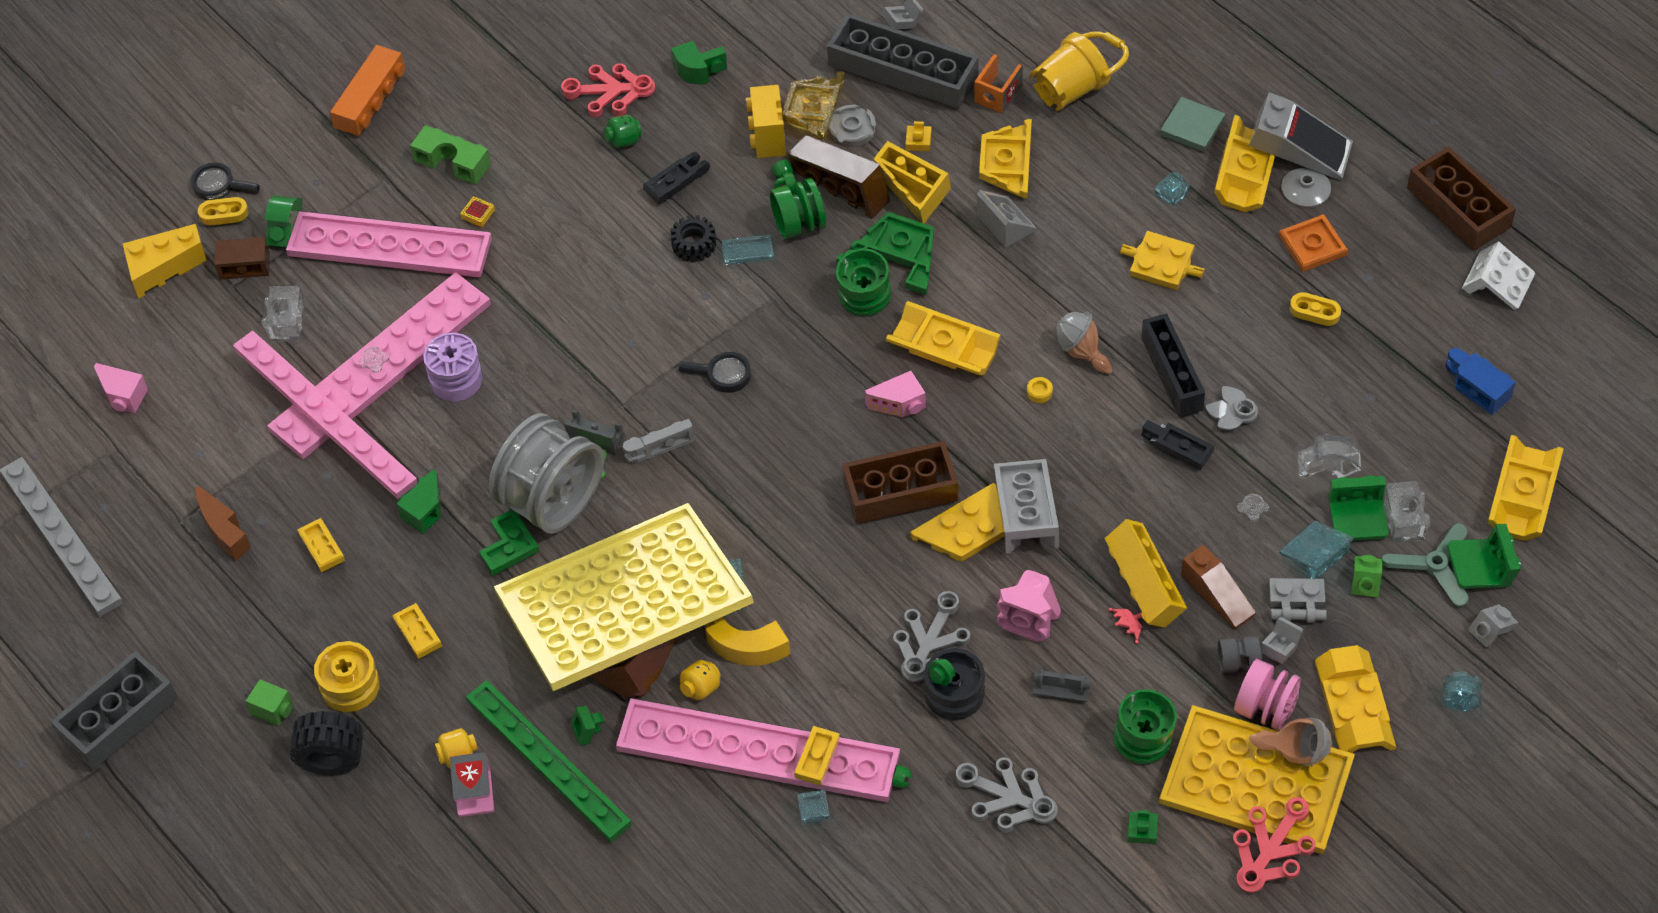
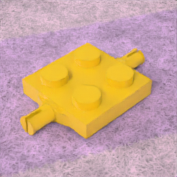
[1120,231,1205,290]

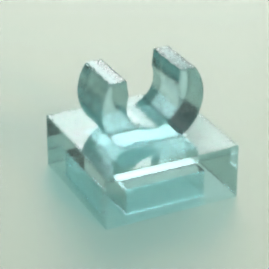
[1155,171,1190,206]
[797,790,830,824]

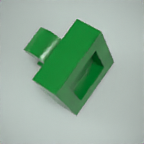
[570,706,605,746]
[1128,810,1158,844]

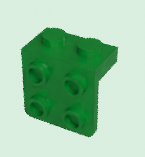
[1328,475,1389,541]
[1447,524,1521,589]

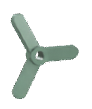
[1382,523,1469,607]

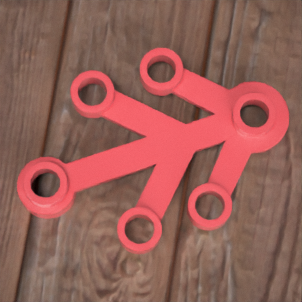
[561,63,655,117]
[1233,797,1315,893]

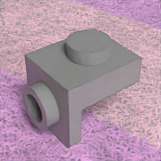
[881,0,923,30]
[1469,604,1519,647]
[1260,617,1303,664]

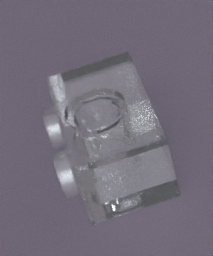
[262,285,304,342]
[1383,481,1430,543]

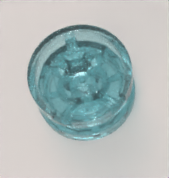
[1442,671,1483,711]

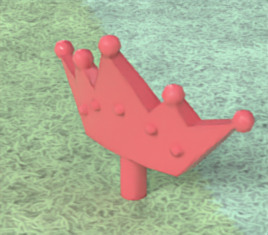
[1108,608,1142,644]

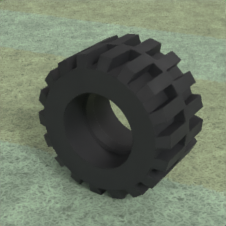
[290,711,363,775]

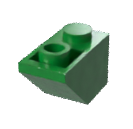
[397,469,441,534]

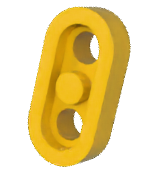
[198,197,249,225]
[1290,293,1341,326]

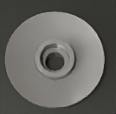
[1281,168,1331,208]

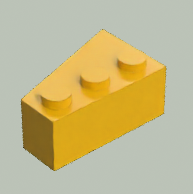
[746,85,786,158]
[874,141,951,224]
[123,224,207,299]

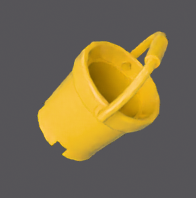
[1030,32,1129,111]

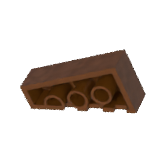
[788,135,890,219]

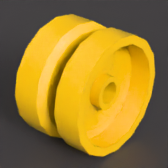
[314,641,380,712]

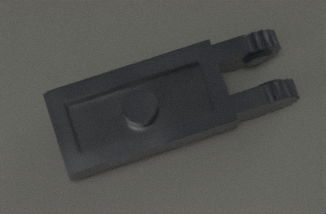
[643,152,710,204]

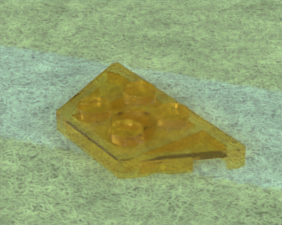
[782,72,845,140]

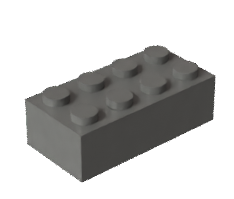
[51,651,178,770]

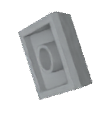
[976,190,1037,248]

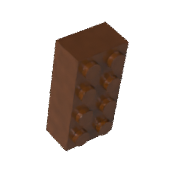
[1407,146,1516,251]
[842,441,958,524]

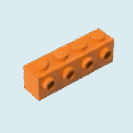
[330,45,405,136]

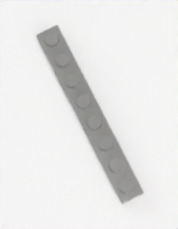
[0,457,123,617]

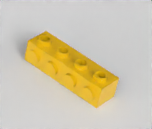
[1104,519,1187,628]

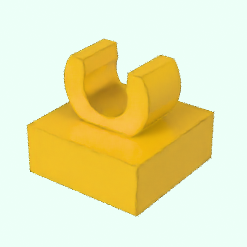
[906,121,932,152]

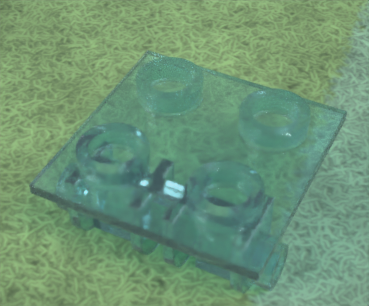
[1279,520,1354,579]

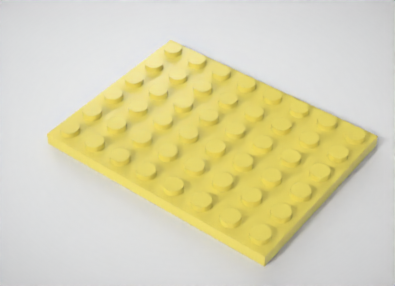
[494,503,754,691]

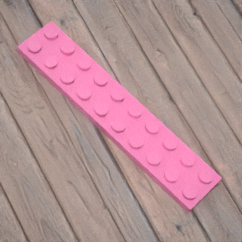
[267,272,491,459]
[616,698,900,802]

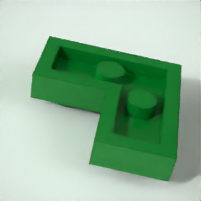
[479,510,540,576]

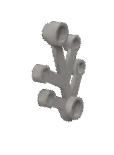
[893,591,970,682]
[956,757,1058,833]

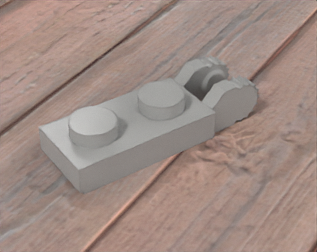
[622,419,695,464]

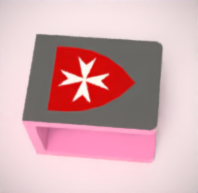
[450,752,494,817]

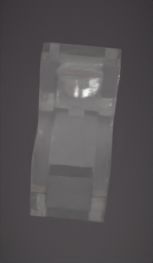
[1298,435,1361,478]

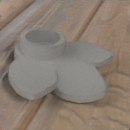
[1205,386,1258,430]

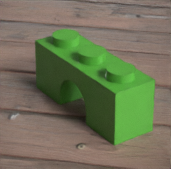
[410,125,491,185]

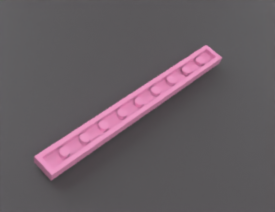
[233,331,417,499]

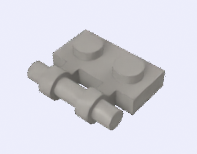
[1269,578,1327,623]

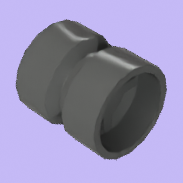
[1218,636,1262,674]

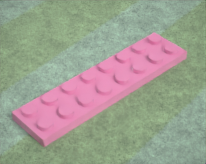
[286,211,492,277]

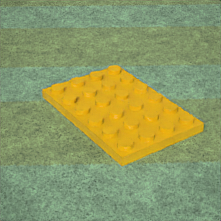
[1159,705,1355,855]

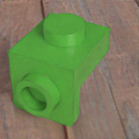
[1352,555,1382,597]

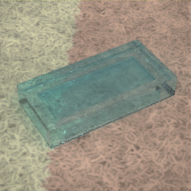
[722,234,774,265]

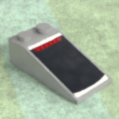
[1249,92,1353,180]

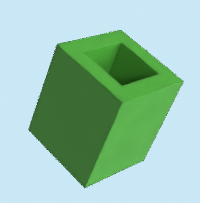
[246,679,293,726]

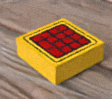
[460,196,495,227]

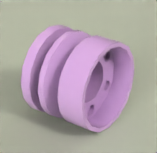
[423,332,483,402]

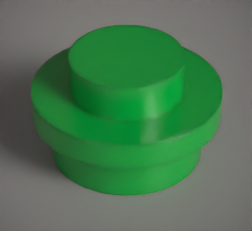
[929,659,955,686]

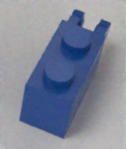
[1445,347,1516,415]

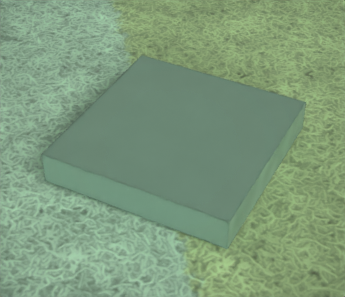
[1160,97,1226,152]

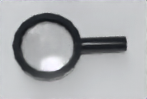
[191,163,260,200]
[679,352,751,393]

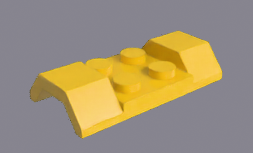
[1214,115,1275,212]
[886,301,1000,375]
[1488,435,1564,541]
[1315,645,1396,753]

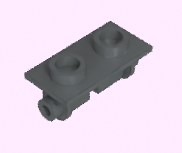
[1033,668,1091,702]

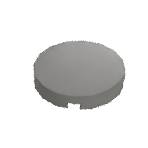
[828,105,876,147]

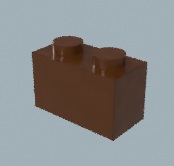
[214,237,270,280]

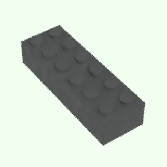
[827,13,979,109]

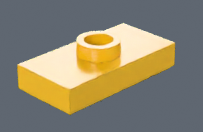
[297,518,345,573]
[392,603,442,659]

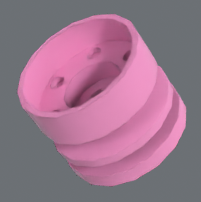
[1234,659,1301,731]

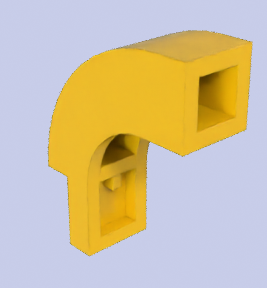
[704,617,790,666]

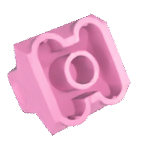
[996,570,1061,642]

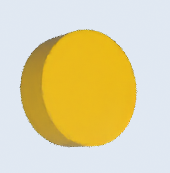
[1027,377,1053,403]

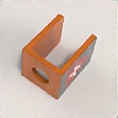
[974,54,1023,114]

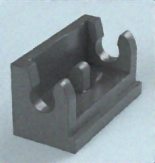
[564,410,625,455]

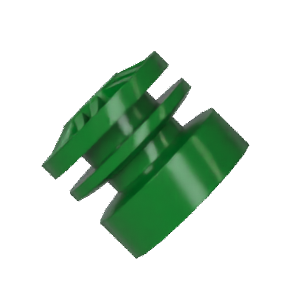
[769,178,826,240]
[836,248,892,316]
[1113,689,1177,764]

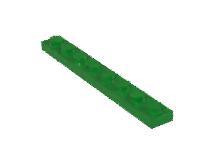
[466,680,632,843]

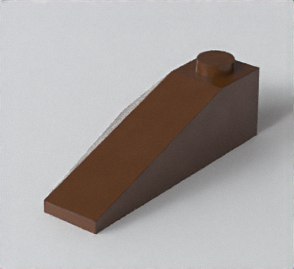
[591,637,677,698]

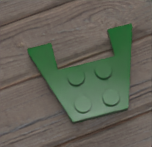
[836,212,934,295]

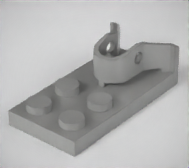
[994,459,1059,554]

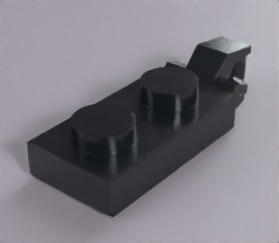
[1141,420,1214,470]

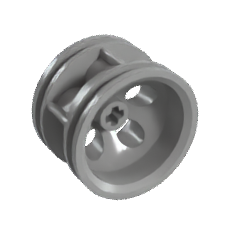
[488,413,604,534]

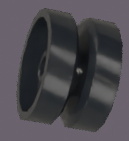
[924,648,985,720]

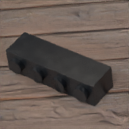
[1141,313,1205,417]

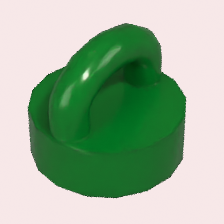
[774,172,796,194]

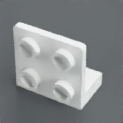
[1462,242,1535,310]

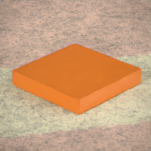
[1279,214,1348,272]

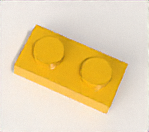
[794,726,840,786]

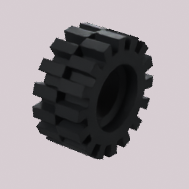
[670,215,716,263]

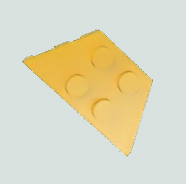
[979,119,1032,198]
[910,483,1005,562]

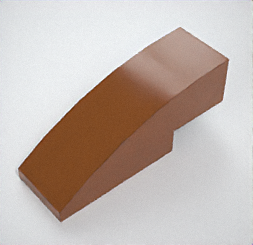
[194,485,251,562]

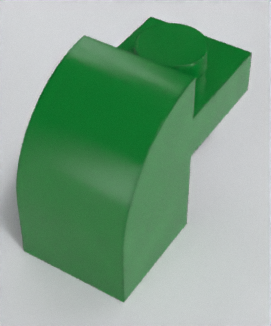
[671,41,727,84]
[265,196,303,247]

